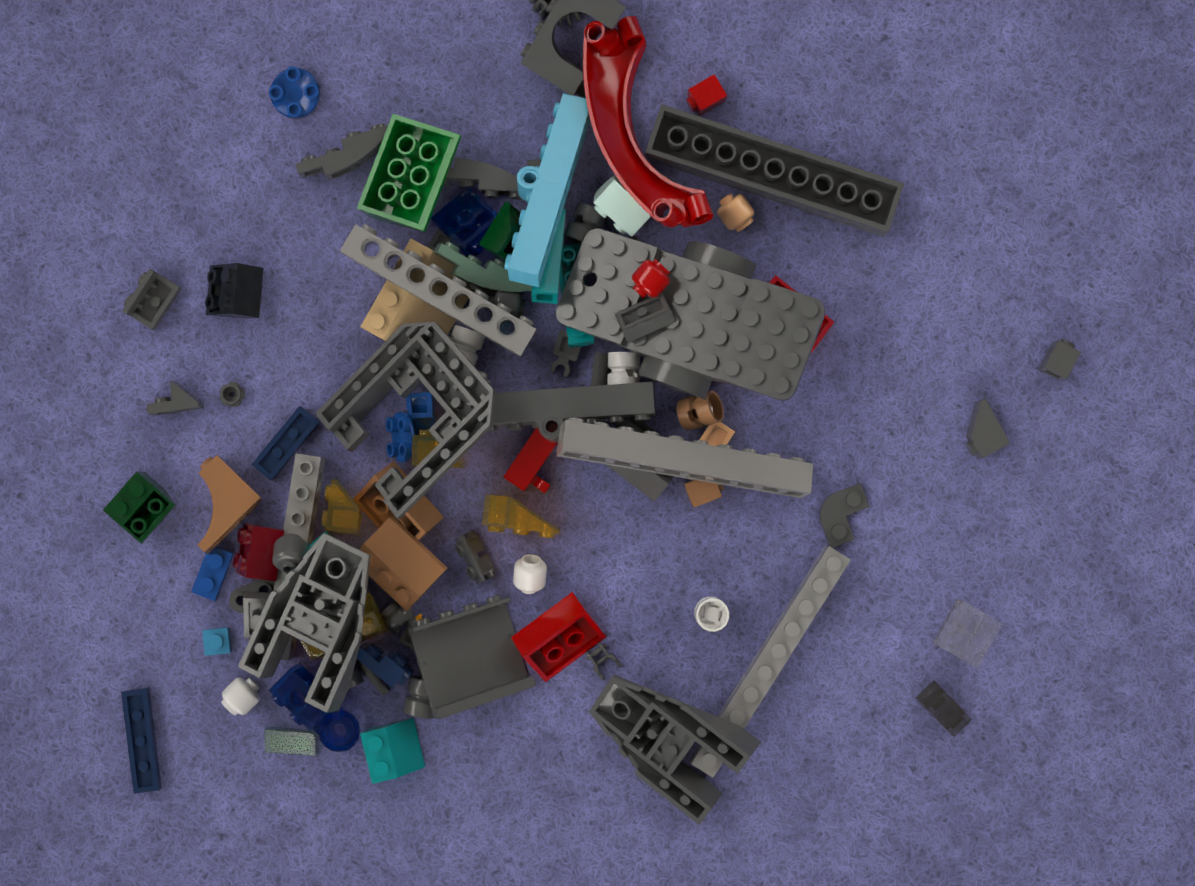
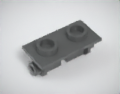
[455,530,495,584]

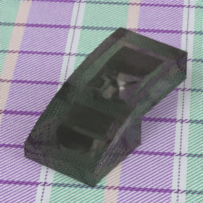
[916,680,972,737]

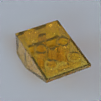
[482,494,561,538]

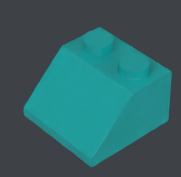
[360,717,426,784]

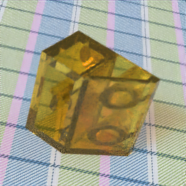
[322,479,363,536]

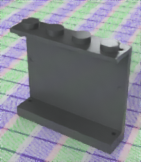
[408,595,536,719]

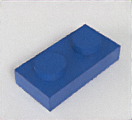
[191,546,235,601]

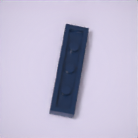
[121,687,162,794]

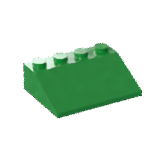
[357,114,462,232]

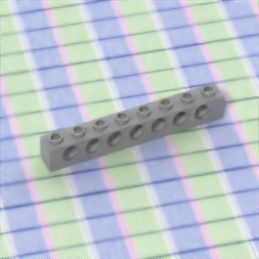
[340,224,536,357]
[274,453,326,661]

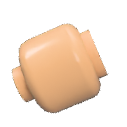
[717,193,755,232]

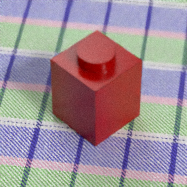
[686,74,727,116]

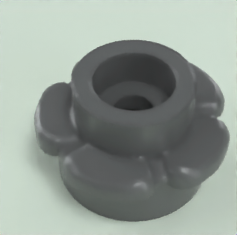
[220,382,245,407]

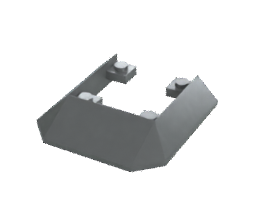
[315,322,496,519]

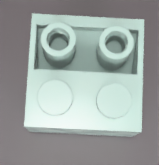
[593,175,651,237]

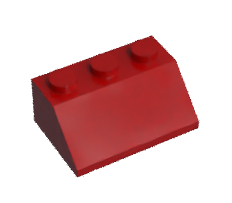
[511,592,606,682]

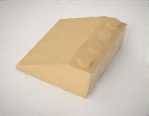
[360,238,469,341]

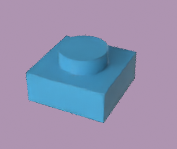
[202,627,232,656]

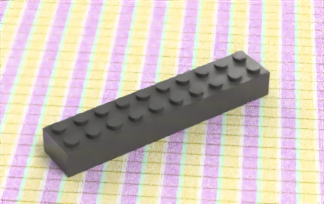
[645,104,904,237]

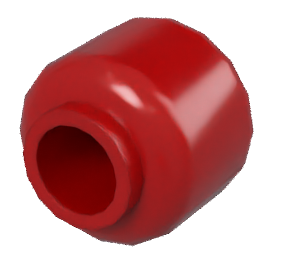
[631,259,670,298]

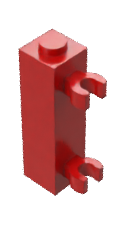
[503,423,558,493]

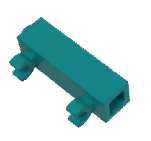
[532,209,566,304]

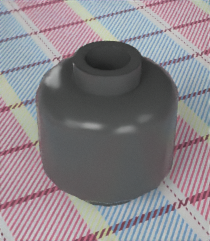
[489,290,525,323]
[272,533,308,574]

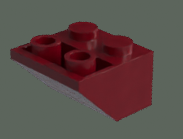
[233,522,284,581]

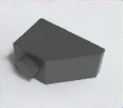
[966,398,1010,458]

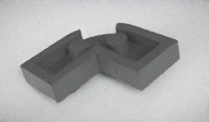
[819,483,869,548]

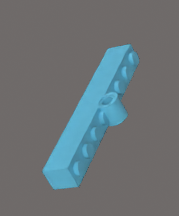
[505,93,590,287]

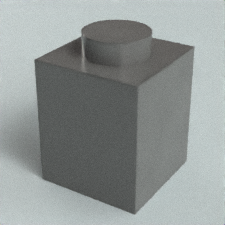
[1038,339,1081,381]

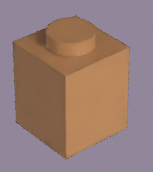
[683,480,724,508]

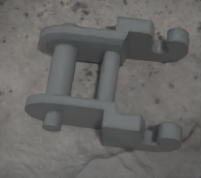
[585,642,622,681]

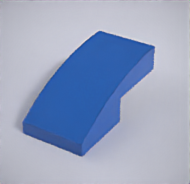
[406,392,437,443]

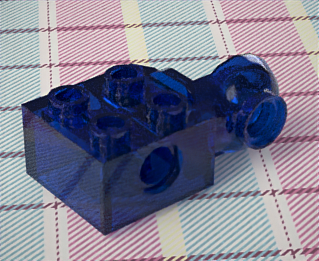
[268,663,360,752]

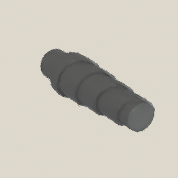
[356,659,390,695]

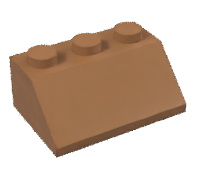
[353,461,444,541]
[359,516,447,611]

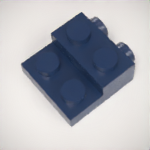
[357,642,414,688]

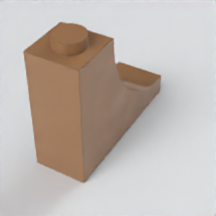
[197,455,262,554]

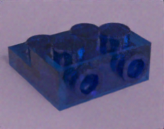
[431,187,498,258]

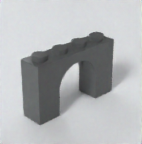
[520,0,627,95]

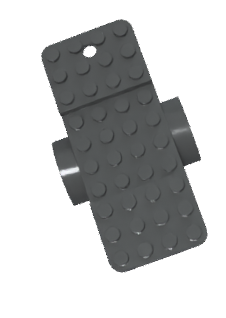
[556,228,826,401]

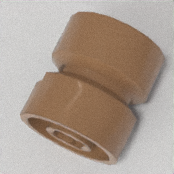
[676,390,724,431]

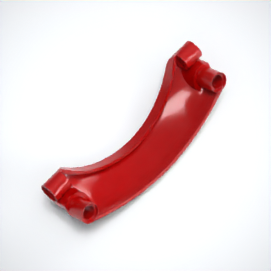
[583,16,714,228]

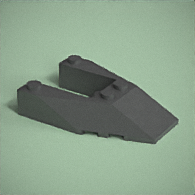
[238,533,371,713]
[589,674,761,825]

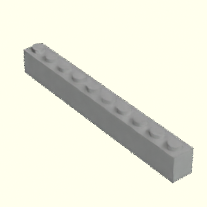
[556,418,813,498]
[690,545,851,778]

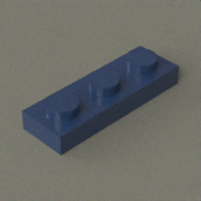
[251,406,321,481]

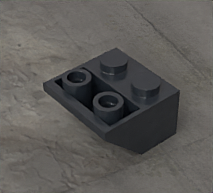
[205,263,264,319]

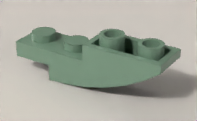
[433,242,532,292]

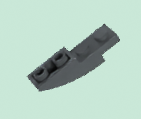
[295,124,388,180]
[443,158,523,200]

